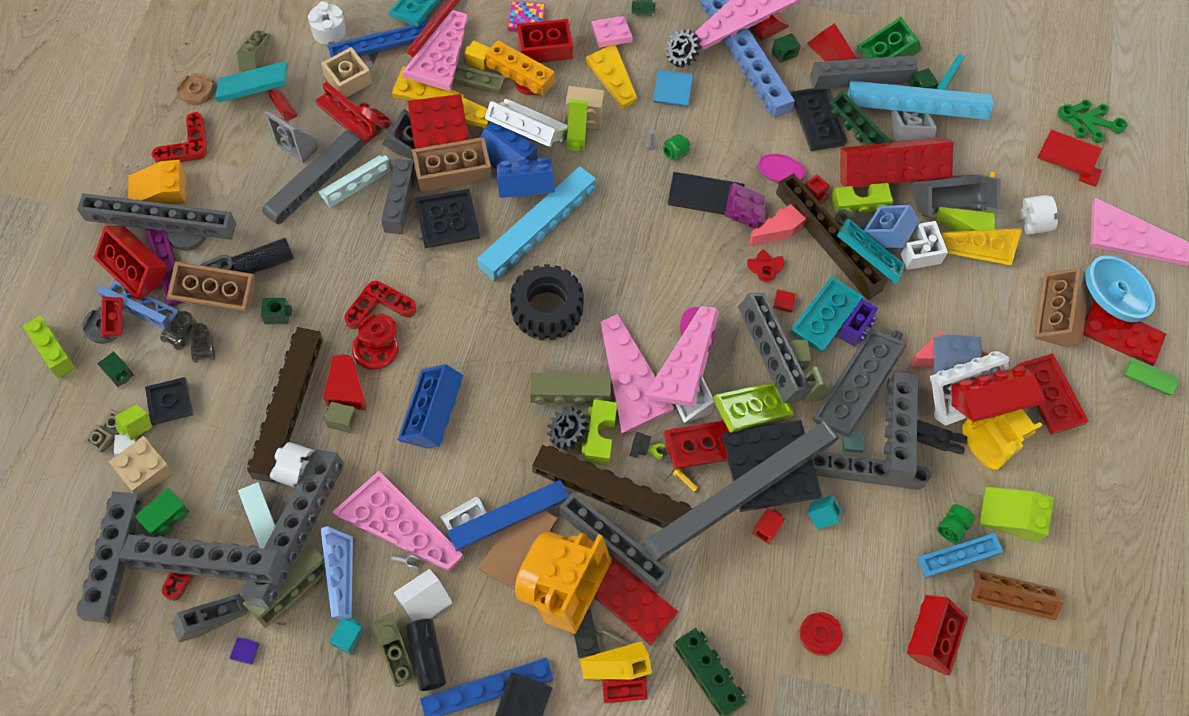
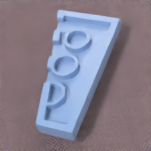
[321,526,353,620]

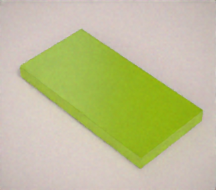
[712,382,795,433]

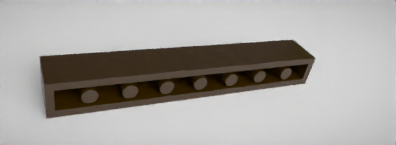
[776,173,888,300]
[247,327,323,483]
[532,445,693,528]

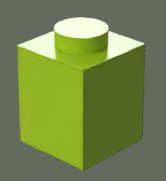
[115,404,152,440]

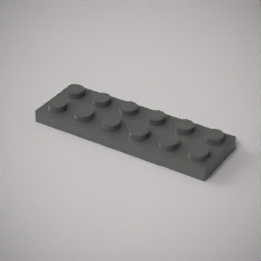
[813,329,906,437]

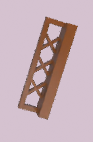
[971,570,1063,620]

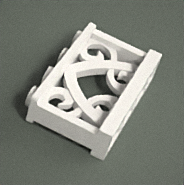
[485,99,568,146]
[930,351,1009,426]

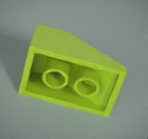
[979,487,1054,543]

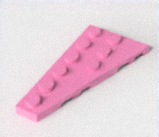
[695,0,799,50]
[402,10,468,91]
[1090,198,1189,266]
[600,314,674,436]
[332,471,464,572]

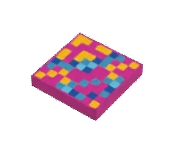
[508,1,545,32]

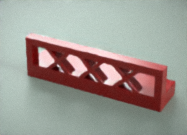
[315,81,378,145]

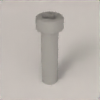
[645,129,654,150]

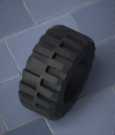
[510,264,584,340]

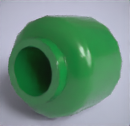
[663,134,690,161]

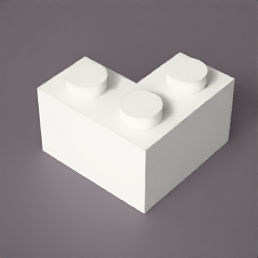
[901,221,948,270]

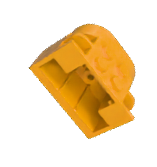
[515,531,612,634]

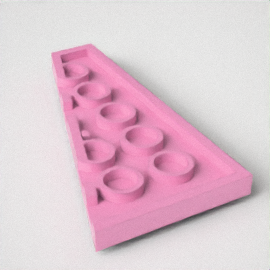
[645,306,719,407]

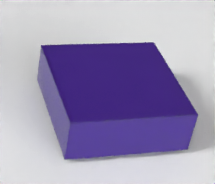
[230,637,259,665]

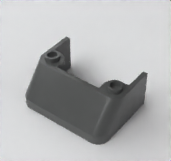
[911,174,1001,216]

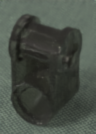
[834,209,870,230]
[160,311,198,351]
[190,323,215,363]

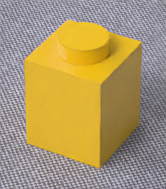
[464,41,490,71]

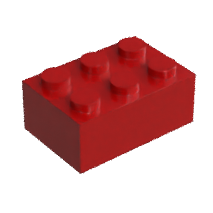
[517,19,573,63]

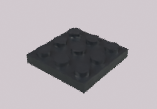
[415,189,480,249]

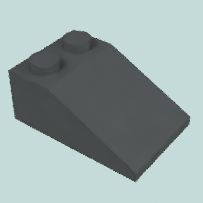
[382,109,415,160]

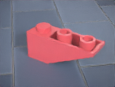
[749,204,806,246]

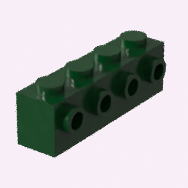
[829,90,892,145]
[673,628,747,716]

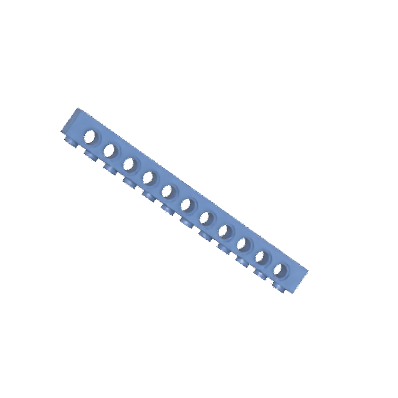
[699,0,795,118]

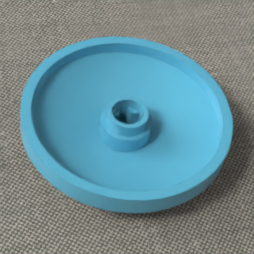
[1085,256,1155,322]

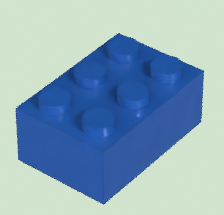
[497,157,555,198]

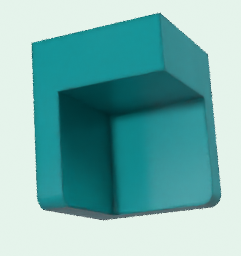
[808,495,842,529]

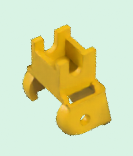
[961,409,1042,470]

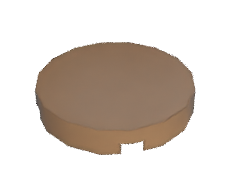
[177,73,214,105]

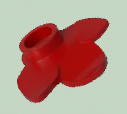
[747,249,784,282]

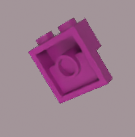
[725,183,766,229]

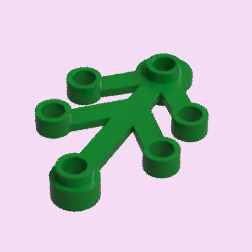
[1057,99,1128,143]

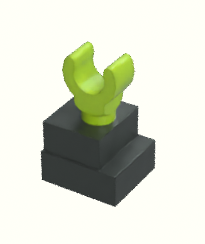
[629,431,665,459]

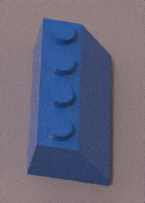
[397,364,463,448]

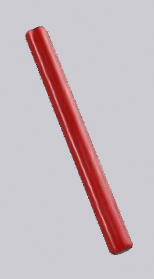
[407,0,460,57]

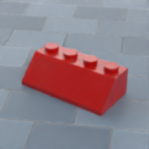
[93,226,168,300]
[951,366,1046,422]

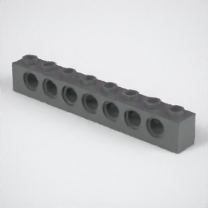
[77,193,237,240]
[240,449,344,610]
[118,534,287,584]

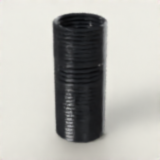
[231,237,294,274]
[406,618,447,691]

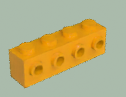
[485,40,555,96]

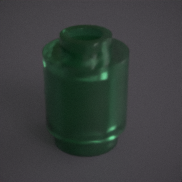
[632,0,656,16]

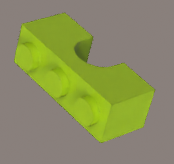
[831,183,893,216]
[22,315,76,379]
[582,399,617,466]

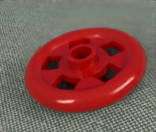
[352,335,399,370]

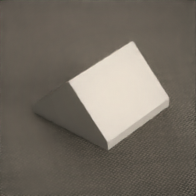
[676,377,715,423]
[394,569,453,622]

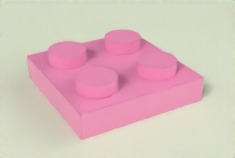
[591,16,632,47]

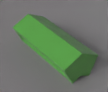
[1122,357,1178,395]

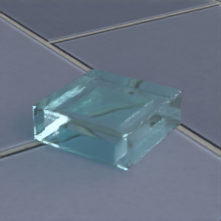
[843,431,864,453]

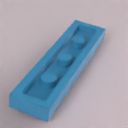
[917,533,1003,578]

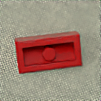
[267,88,297,121]
[100,297,123,338]
[601,676,648,704]

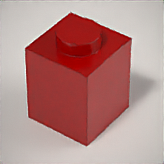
[752,508,785,545]

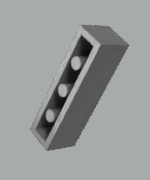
[381,158,416,234]

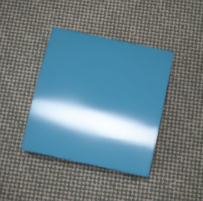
[653,70,693,107]

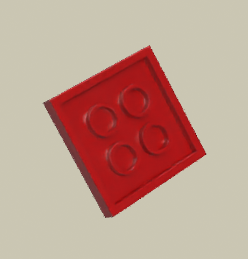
[407,94,469,149]

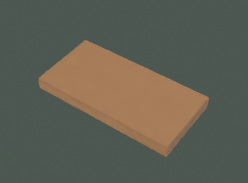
[479,511,558,590]

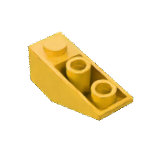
[579,641,652,679]

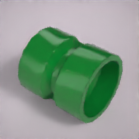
[937,504,976,544]

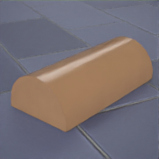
[167,261,255,312]

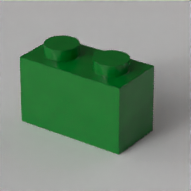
[135,488,190,537]

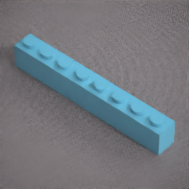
[847,81,994,120]
[477,166,596,281]

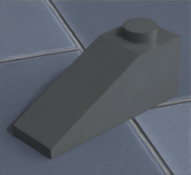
[171,594,247,643]

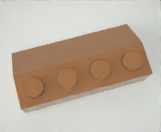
[412,137,492,192]
[1035,268,1089,346]

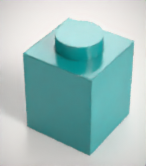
[329,618,364,655]

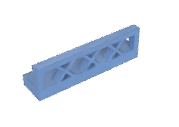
[97,280,181,331]

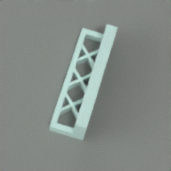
[319,155,391,208]

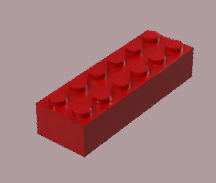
[840,137,954,188]

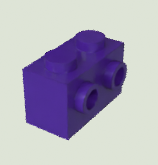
[838,298,878,347]

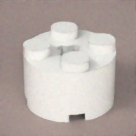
[308,2,346,44]
[1019,195,1058,235]
[270,442,314,488]

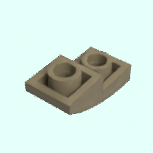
[84,409,120,453]

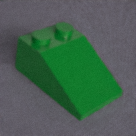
[857,16,922,59]

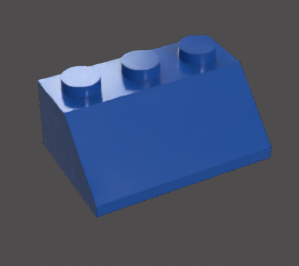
[480,122,537,169]

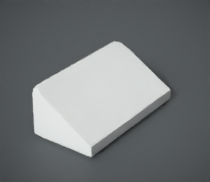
[441,497,487,531]

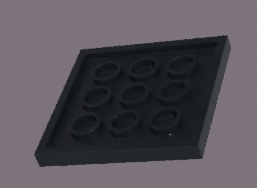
[722,420,822,512]

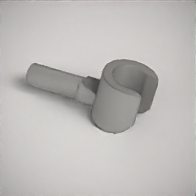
[391,555,422,571]

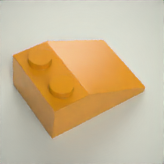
[128,160,185,204]

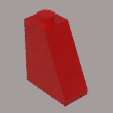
[807,23,857,61]
[323,354,367,411]

